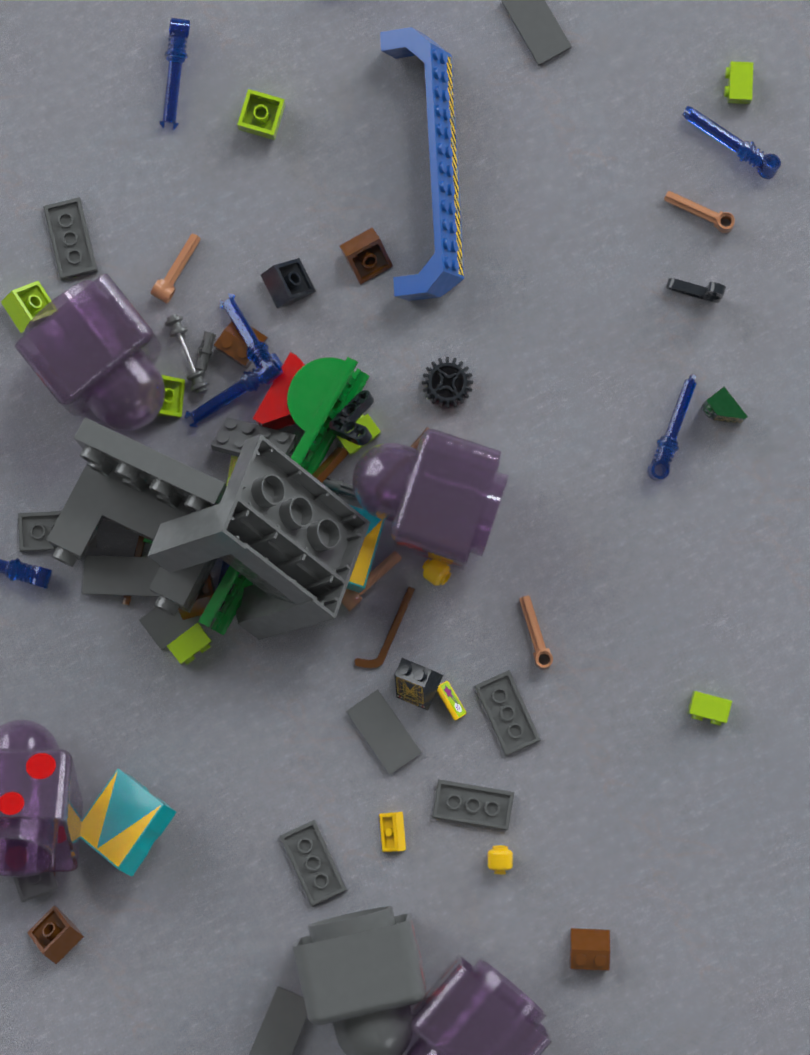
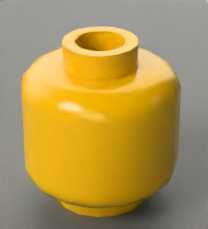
[422,557,451,586]
[487,845,513,875]

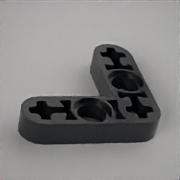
[666,278,726,303]
[329,390,374,446]

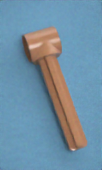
[664,191,735,233]
[150,233,201,304]
[341,551,402,611]
[519,595,553,670]

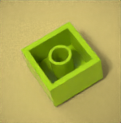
[237,89,286,140]

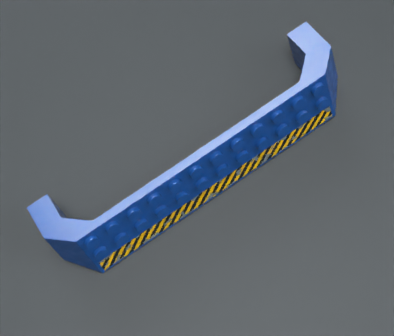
[380,27,464,301]

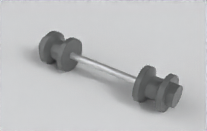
[165,314,210,394]

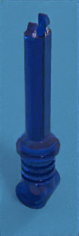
[159,17,190,130]
[682,106,781,179]
[220,293,283,385]
[184,353,283,428]
[647,374,697,481]
[0,558,53,589]

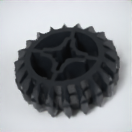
[422,357,473,409]

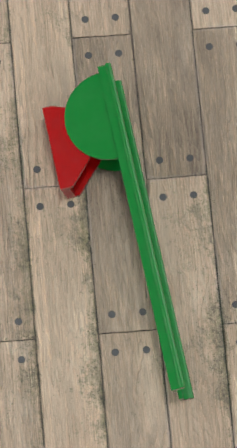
[198,352,370,636]

